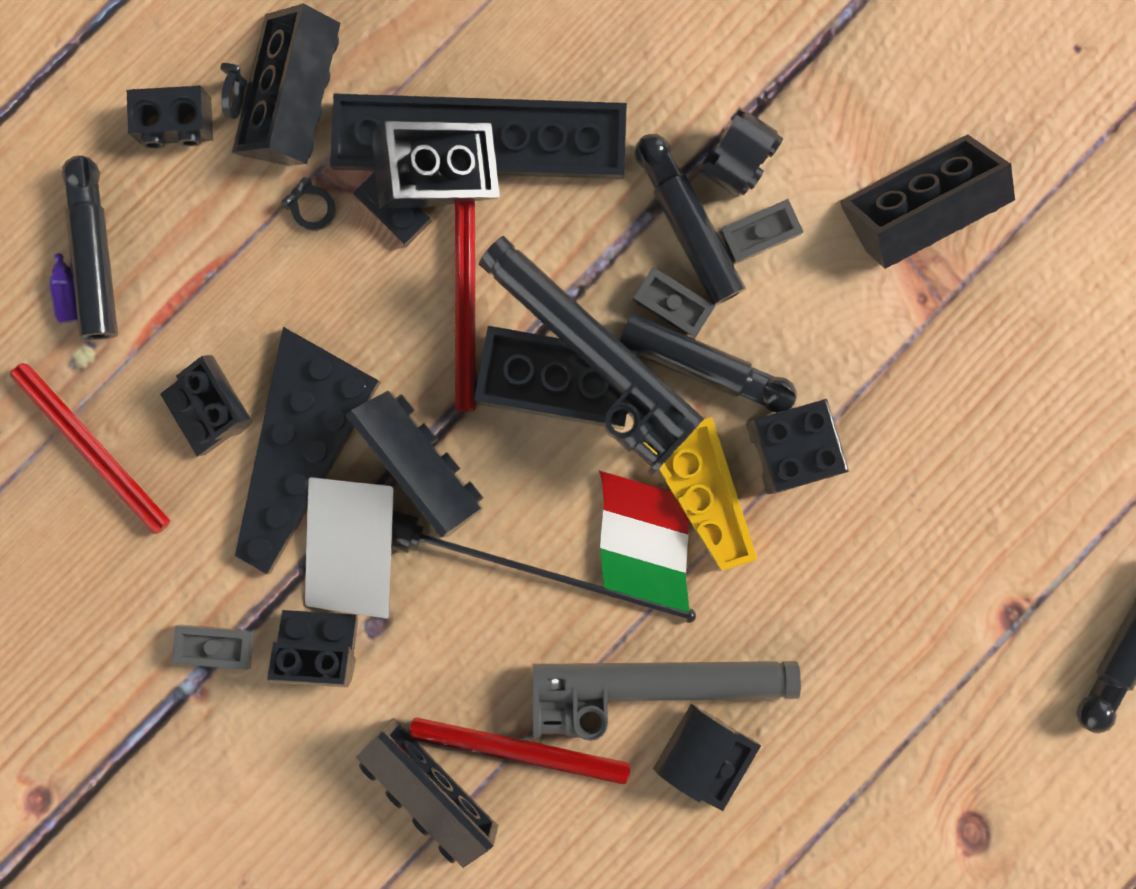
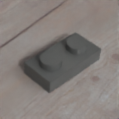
[719,199,804,265]
[632,267,715,339]
[172,624,254,670]

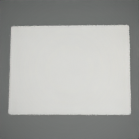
[305,478,393,618]

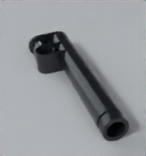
[479,236,704,475]

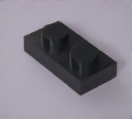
[353,172,432,247]

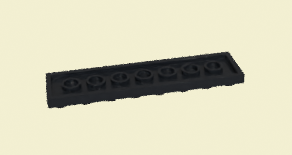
[330,93,627,179]

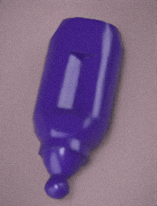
[49,253,78,324]

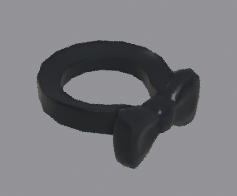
[220,63,248,119]
[281,177,336,231]

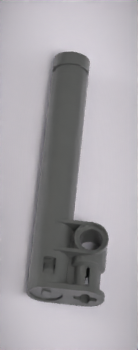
[533,661,801,741]

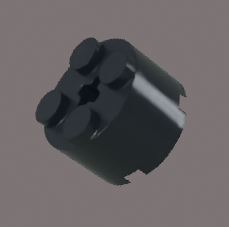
[699,107,783,196]

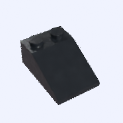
[371,121,499,209]

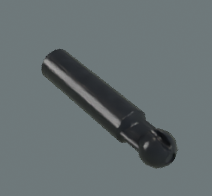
[634,134,746,306]
[62,155,118,340]
[619,313,797,413]
[1076,598,1136,733]

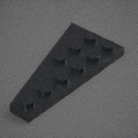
[235,327,381,574]

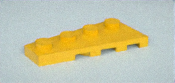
[644,417,758,571]

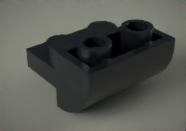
[160,355,252,457]
[267,610,359,687]
[653,704,761,811]

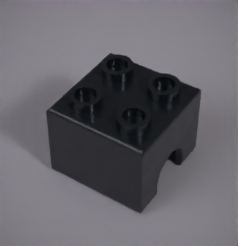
[746,398,849,494]

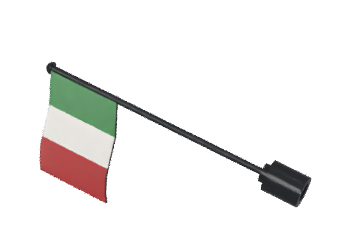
[391,470,696,623]

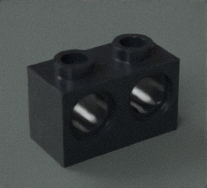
[126,85,213,149]

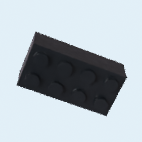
[474,326,638,430]

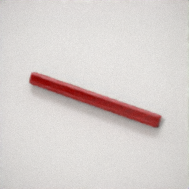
[455,201,476,412]
[10,363,170,534]
[409,717,630,784]

